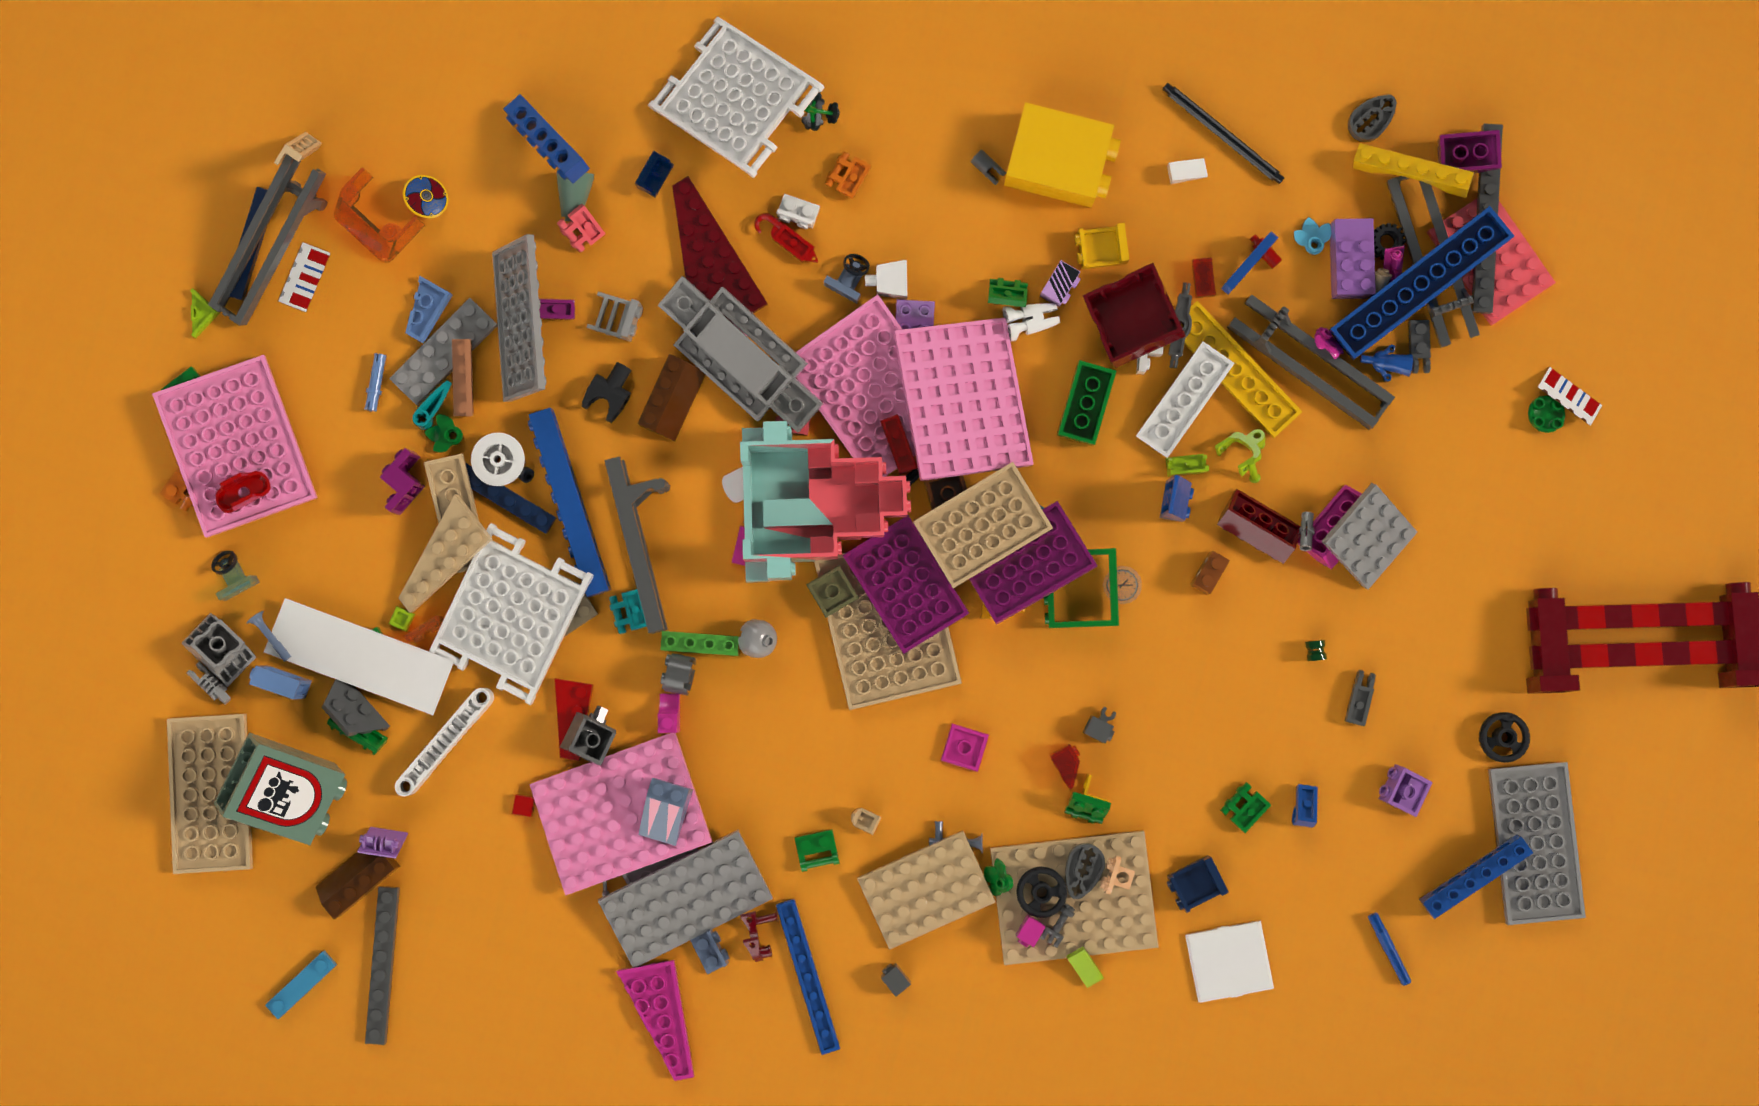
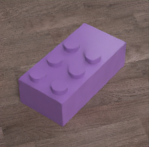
[1330,218,1376,299]

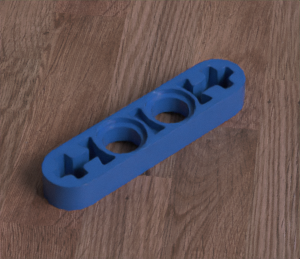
[1221,231,1279,295]

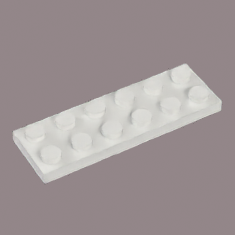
[1136,342,1235,458]

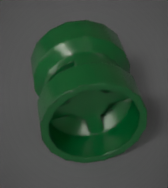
[1305,640,1327,661]

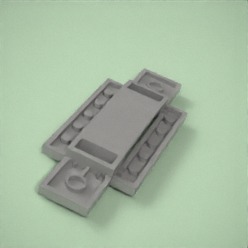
[658,276,824,432]

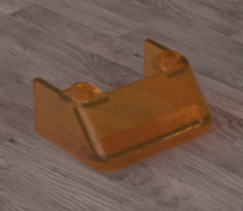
[334,167,425,263]

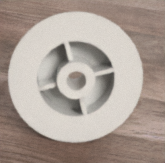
[471,433,525,486]

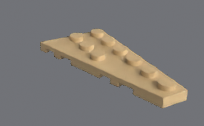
[399,495,492,613]

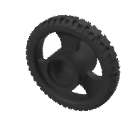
[1479,712,1530,763]
[1016,867,1067,918]

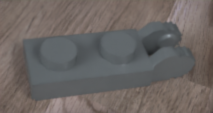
[1408,320,1431,373]
[1344,670,1376,726]

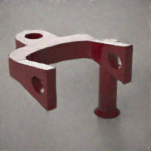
[740,911,779,962]

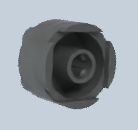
[660,653,696,696]

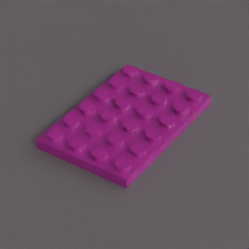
[969,501,1097,625]
[843,515,969,654]

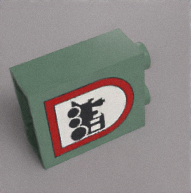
[214,732,347,845]

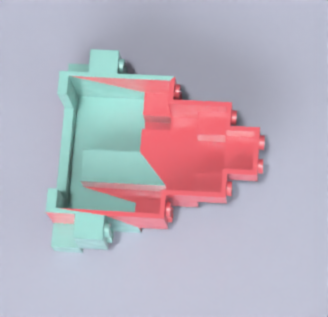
[740,421,911,583]

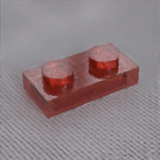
[1192,257,1216,298]

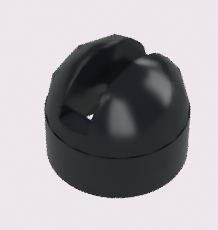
[518,466,534,483]

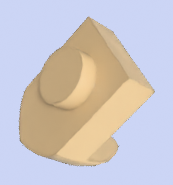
[851,808,881,835]

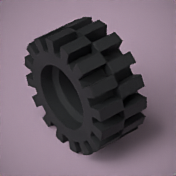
[1374,223,1406,260]

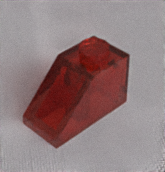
[1048,744,1080,790]

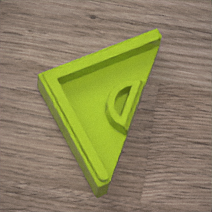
[190,288,220,338]

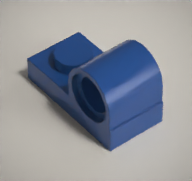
[1292,784,1318,828]

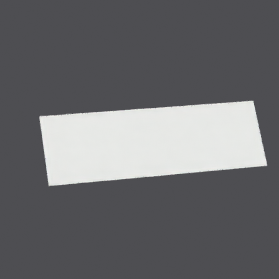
[264,598,454,715]

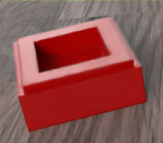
[512,794,535,817]

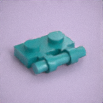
[609,589,647,634]

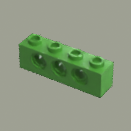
[660,631,740,656]

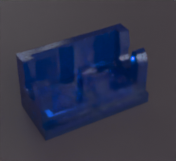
[635,150,674,198]

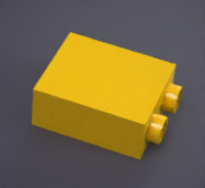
[1004,102,1121,208]

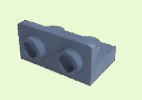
[690,929,730,974]

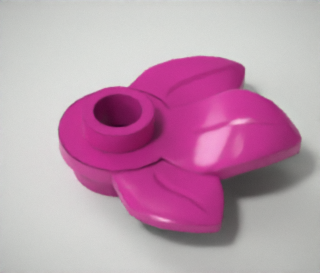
[1314,327,1344,359]

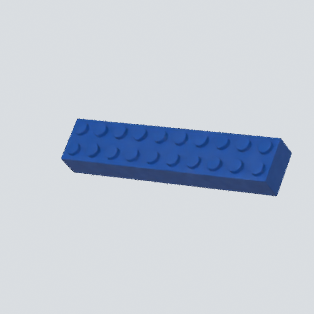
[1330,206,1514,360]

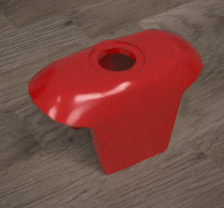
[215,471,271,513]

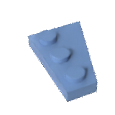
[405,276,453,344]

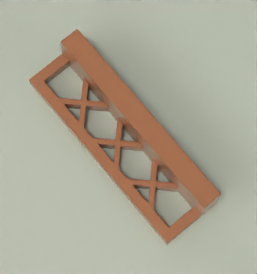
[452,339,474,416]

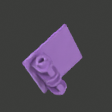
[896,299,935,329]
[357,827,408,858]

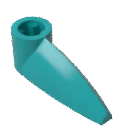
[412,380,452,430]

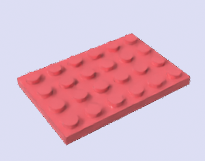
[1426,198,1556,325]

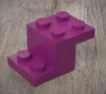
[380,448,425,515]

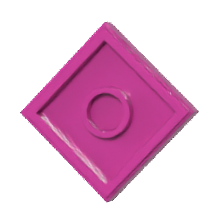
[941,723,989,772]

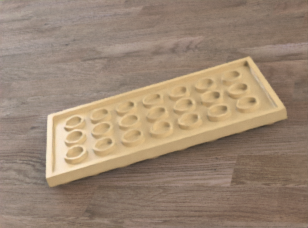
[167,714,253,874]

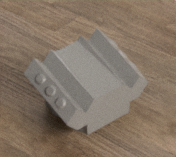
[182,613,256,687]

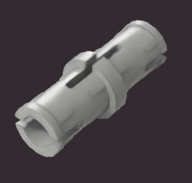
[1299,512,1315,551]

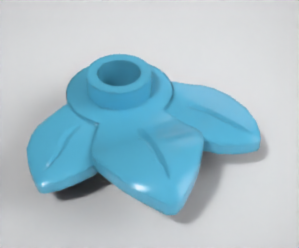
[1294,217,1331,255]

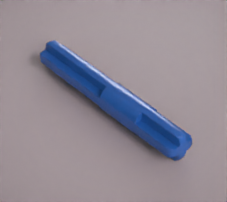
[1368,912,1411,986]

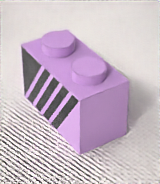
[1040,260,1081,307]

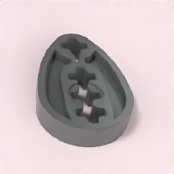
[1348,94,1397,142]
[1065,843,1105,899]

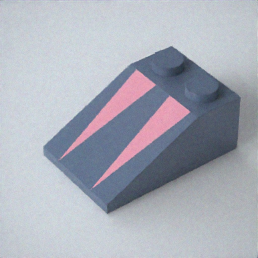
[638,778,693,846]

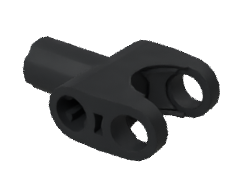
[582,362,632,423]

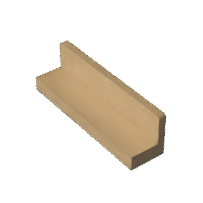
[274,132,322,165]

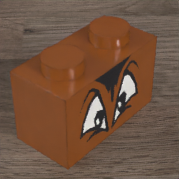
[1190,551,1230,594]

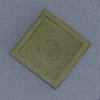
[806,565,859,618]

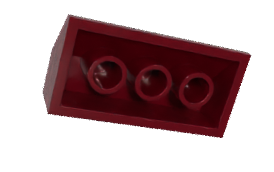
[1217,489,1301,564]

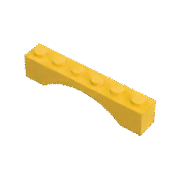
[1353,143,1474,198]

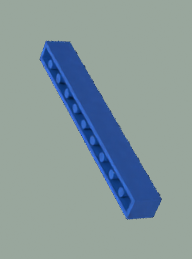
[527,407,611,597]

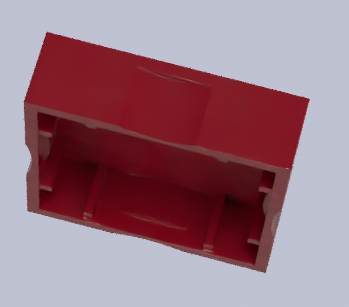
[1082,263,1186,368]

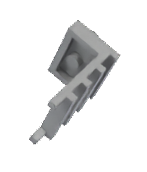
[587,292,643,342]

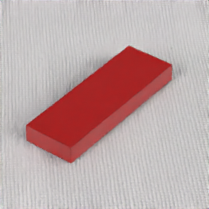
[880,414,918,475]

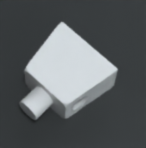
[865,260,907,300]

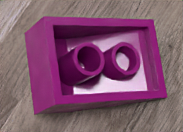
[1437,130,1502,174]

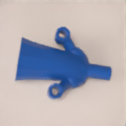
[1360,345,1413,382]

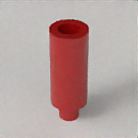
[1250,234,1282,269]

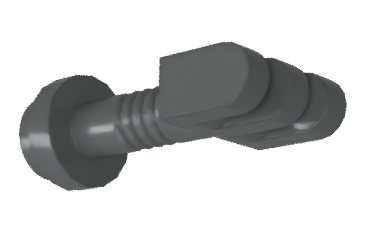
[1040,903,1075,948]

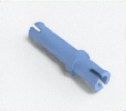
[364,353,387,412]

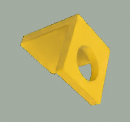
[1082,774,1109,802]

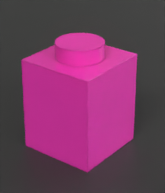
[1015,914,1045,947]

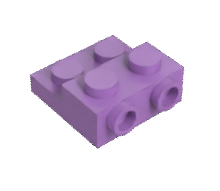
[1379,764,1433,817]

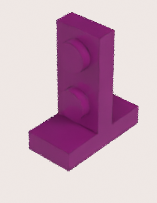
[538,297,575,319]

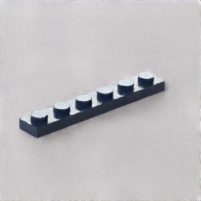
[465,463,557,534]

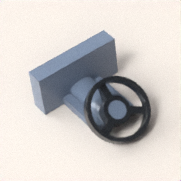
[824,254,870,304]

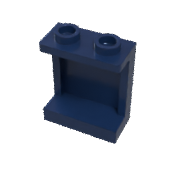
[1166,855,1229,913]

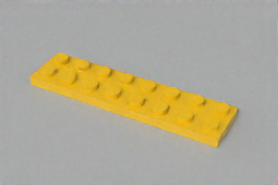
[1181,301,1302,438]

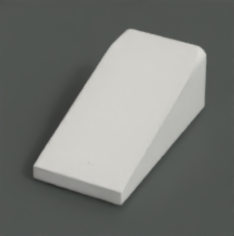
[1167,158,1208,184]

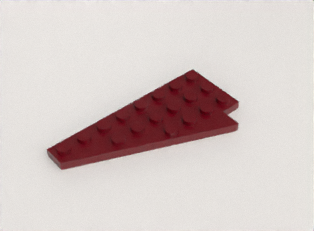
[672,176,768,324]

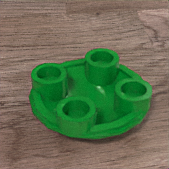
[1528,395,1566,433]

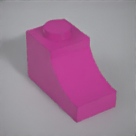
[658,693,680,733]

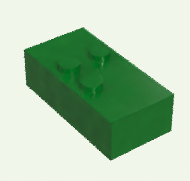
[1057,360,1116,446]

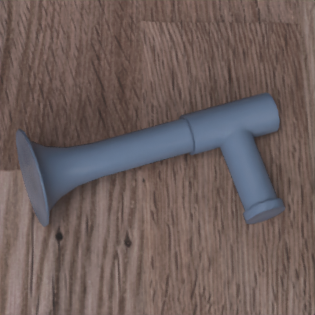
[246,611,291,662]
[929,821,983,853]

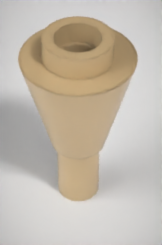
[1375,268,1392,293]

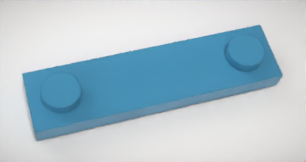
[265,950,337,1019]

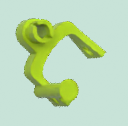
[1215,429,1266,483]

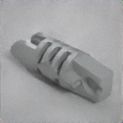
[186,661,231,705]

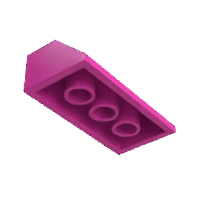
[1297,485,1362,570]

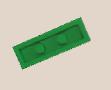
[327,718,388,755]

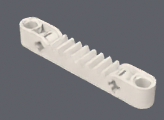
[395,688,494,797]

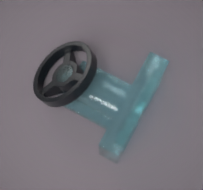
[211,550,260,601]

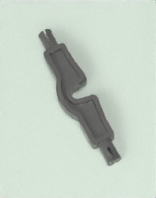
[1168,282,1192,368]

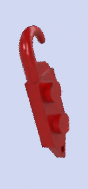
[754,213,818,263]

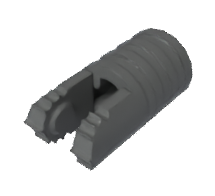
[971,150,1007,185]

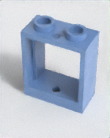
[249,666,312,699]

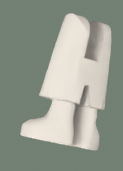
[1003,303,1060,342]

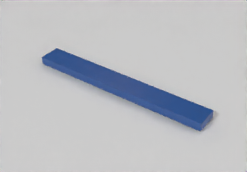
[776,899,840,1055]

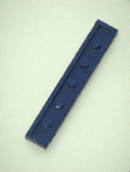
[230,187,267,301]

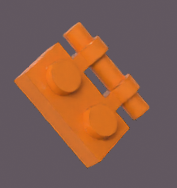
[825,151,871,200]
[160,467,193,512]

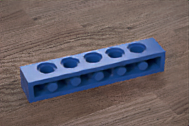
[503,94,590,184]
[1419,834,1533,919]

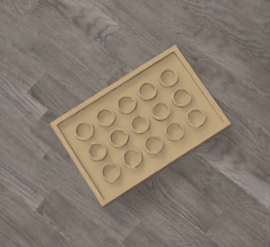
[913,462,1053,588]
[857,831,995,950]

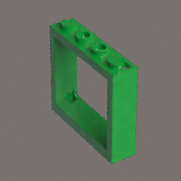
[1044,548,1119,628]

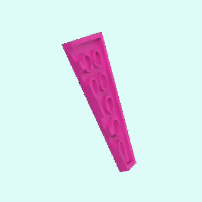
[616,960,694,1081]

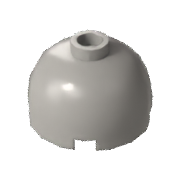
[738,619,777,658]

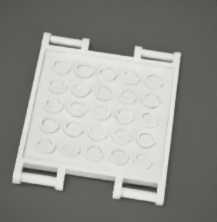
[648,16,825,178]
[429,523,594,706]

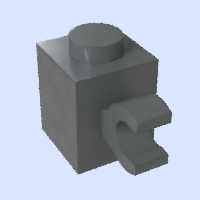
[1083,707,1116,743]

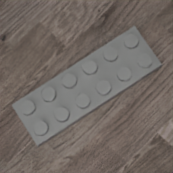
[389,298,498,406]

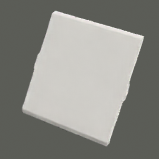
[1185,921,1274,1002]

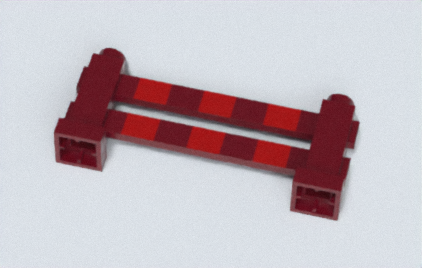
[1526,582,1759,694]

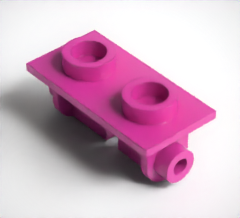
[1383,246,1404,283]

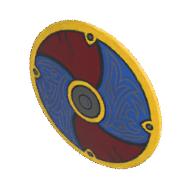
[403,175,449,219]

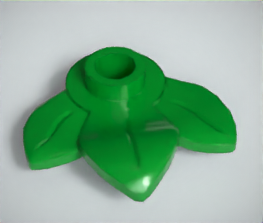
[425,414,463,453]
[984,858,1013,896]

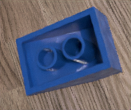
[1160,475,1194,522]

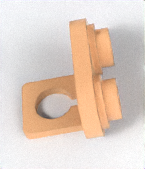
[1100,856,1135,895]

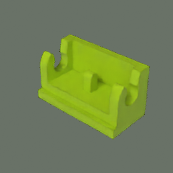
[1165,454,1209,477]

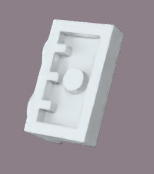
[776,194,820,229]

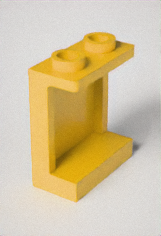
[1075,223,1129,270]

